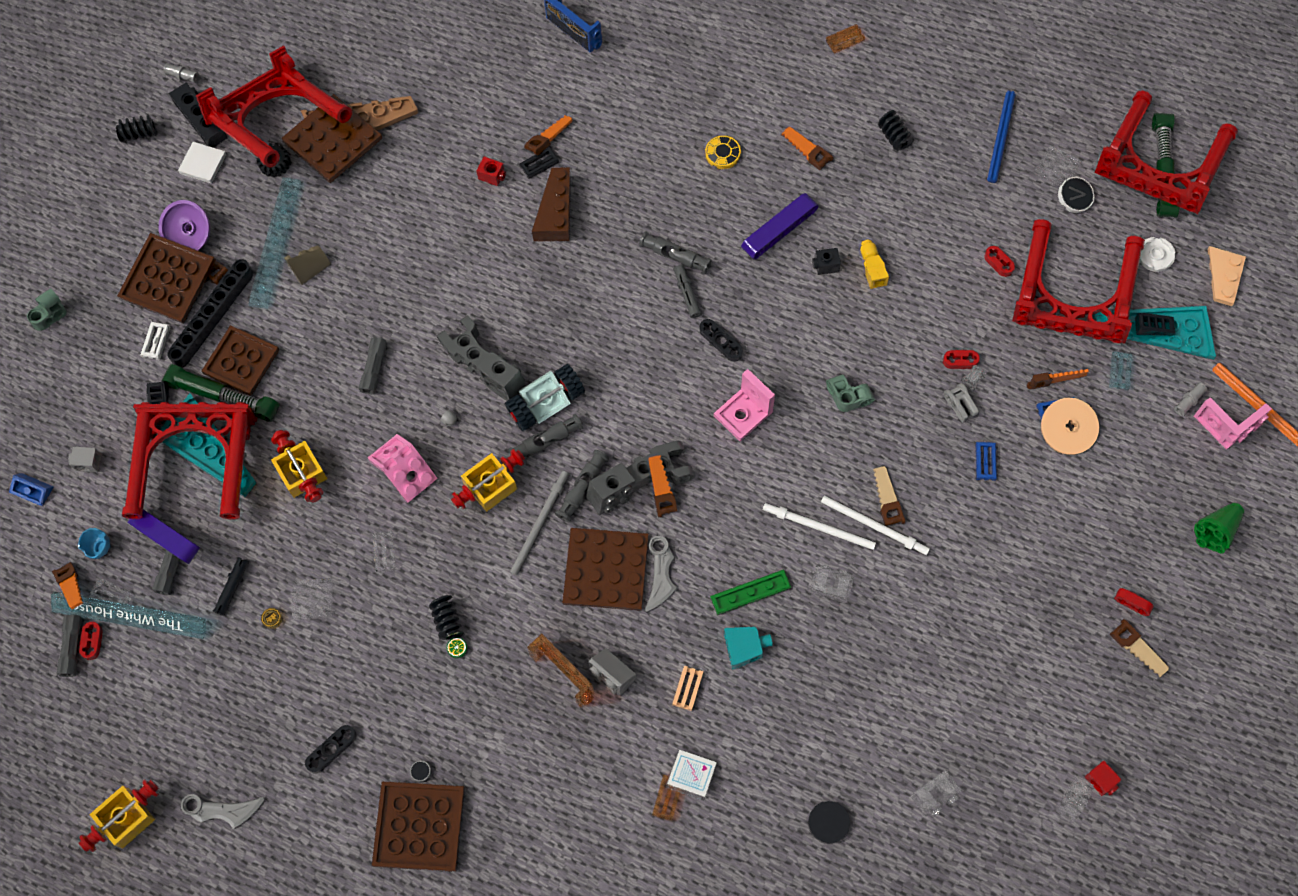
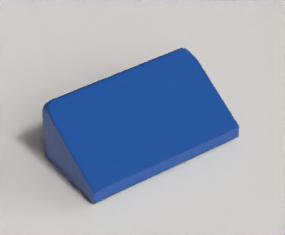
[9,473,54,506]

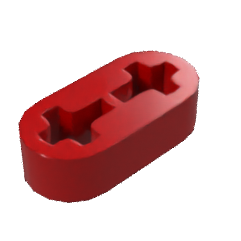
[984,246,1015,277]
[943,350,980,369]
[1114,588,1154,616]
[79,621,103,660]

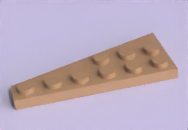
[300,96,419,131]

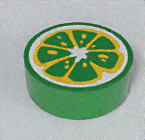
[447,637,467,659]

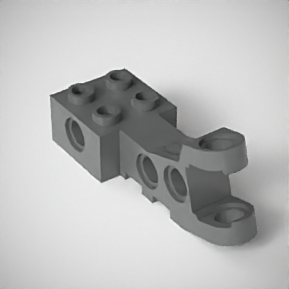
[436,315,526,401]
[586,441,695,516]

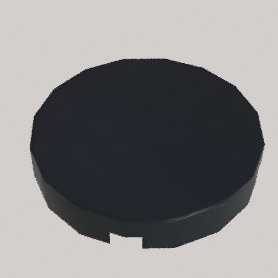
[808,801,850,844]

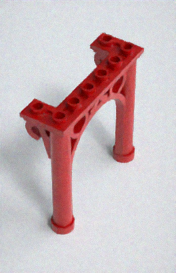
[196,46,352,167]
[1094,91,1238,214]
[1012,219,1145,343]
[122,402,257,520]

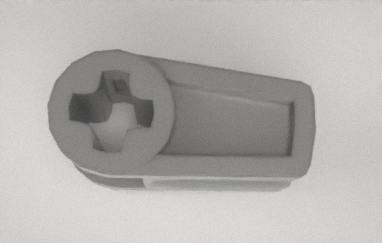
[944,383,979,423]

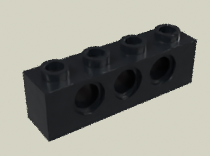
[169,82,228,148]

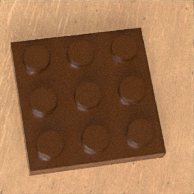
[201,325,280,396]

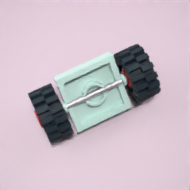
[505,364,585,432]

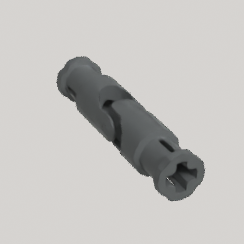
[639,231,712,274]
[508,414,583,457]
[555,450,609,523]

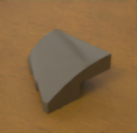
[284,245,331,285]

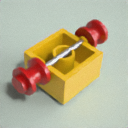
[271,430,327,503]
[451,449,525,512]
[79,779,159,852]

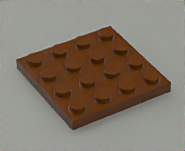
[282,94,383,183]
[117,233,216,324]
[562,528,648,611]
[372,781,465,872]

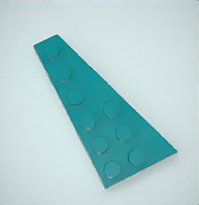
[1093,306,1216,360]
[154,393,257,498]

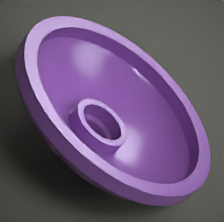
[159,200,210,251]

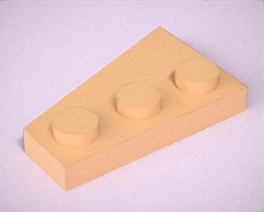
[1208,246,1246,306]

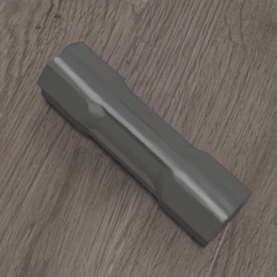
[358,337,387,395]
[152,550,180,595]
[57,615,83,677]

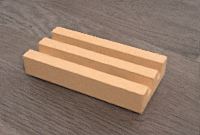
[672,666,703,711]

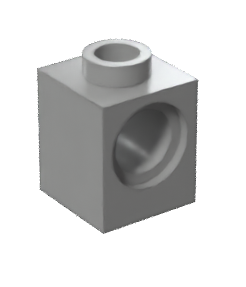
[68,447,102,472]

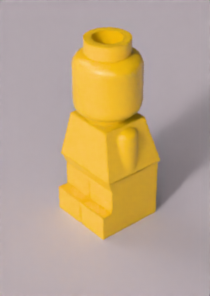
[860,240,889,289]

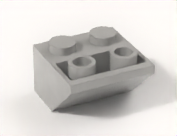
[589,648,637,696]

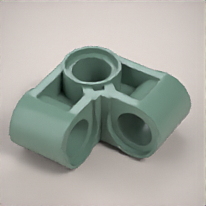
[27,288,66,331]
[826,374,875,412]

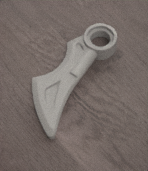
[645,536,677,612]
[181,794,265,829]

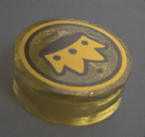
[261,608,282,629]

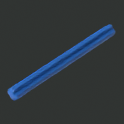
[987,90,1016,183]

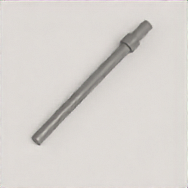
[510,471,569,575]

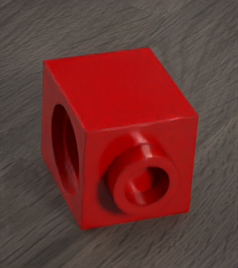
[476,156,506,186]
[1084,760,1121,796]

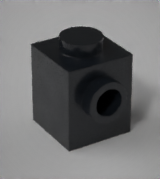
[812,248,841,275]

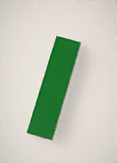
[710,570,791,616]

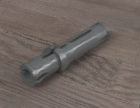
[673,265,702,318]

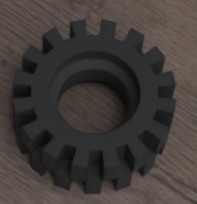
[256,143,291,177]

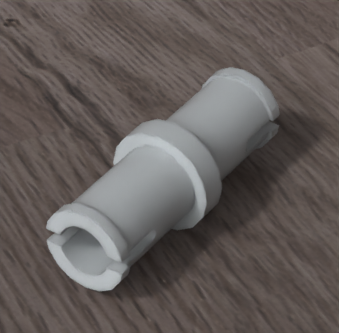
[163,63,200,83]
[1174,383,1207,416]

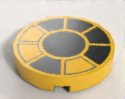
[705,136,741,169]

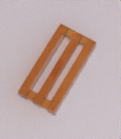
[826,24,865,53]
[652,774,681,821]

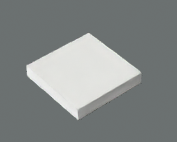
[178,142,227,184]

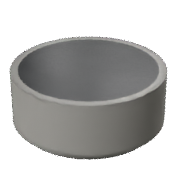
[410,761,431,783]

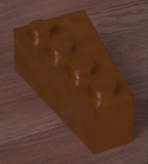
[532,167,571,242]

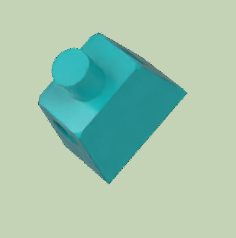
[724,627,773,670]

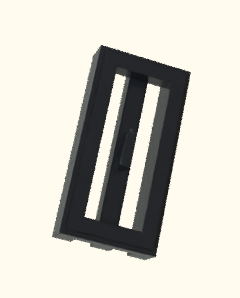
[519,147,559,179]

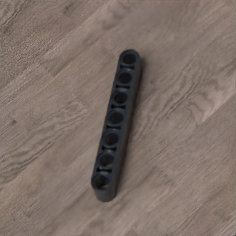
[167,259,253,368]

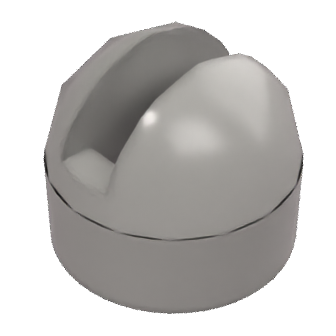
[440,409,457,426]

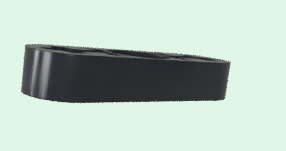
[699,319,743,362]
[305,725,356,774]

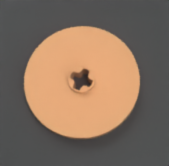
[1041,398,1099,455]

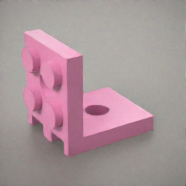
[714,369,775,441]
[1194,397,1272,450]
[368,434,438,503]

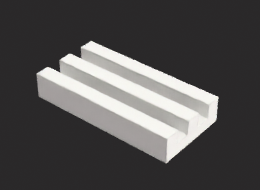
[141,322,171,360]

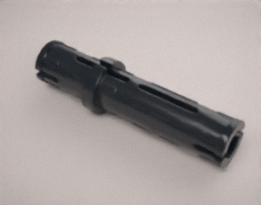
[213,557,249,616]

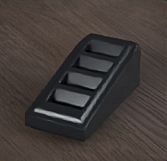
[1135,313,1175,336]
[146,382,169,421]

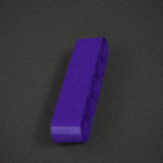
[741,193,819,260]
[127,509,201,564]

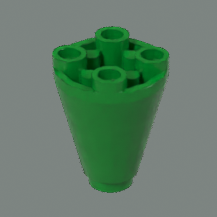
[1194,503,1244,554]

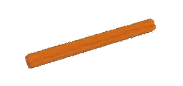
[1213,363,1298,446]

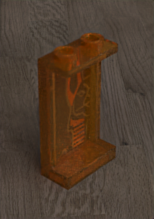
[527,633,594,707]

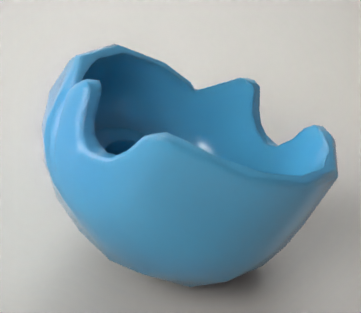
[78,528,111,559]

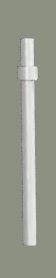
[821,495,930,555]
[763,503,876,550]

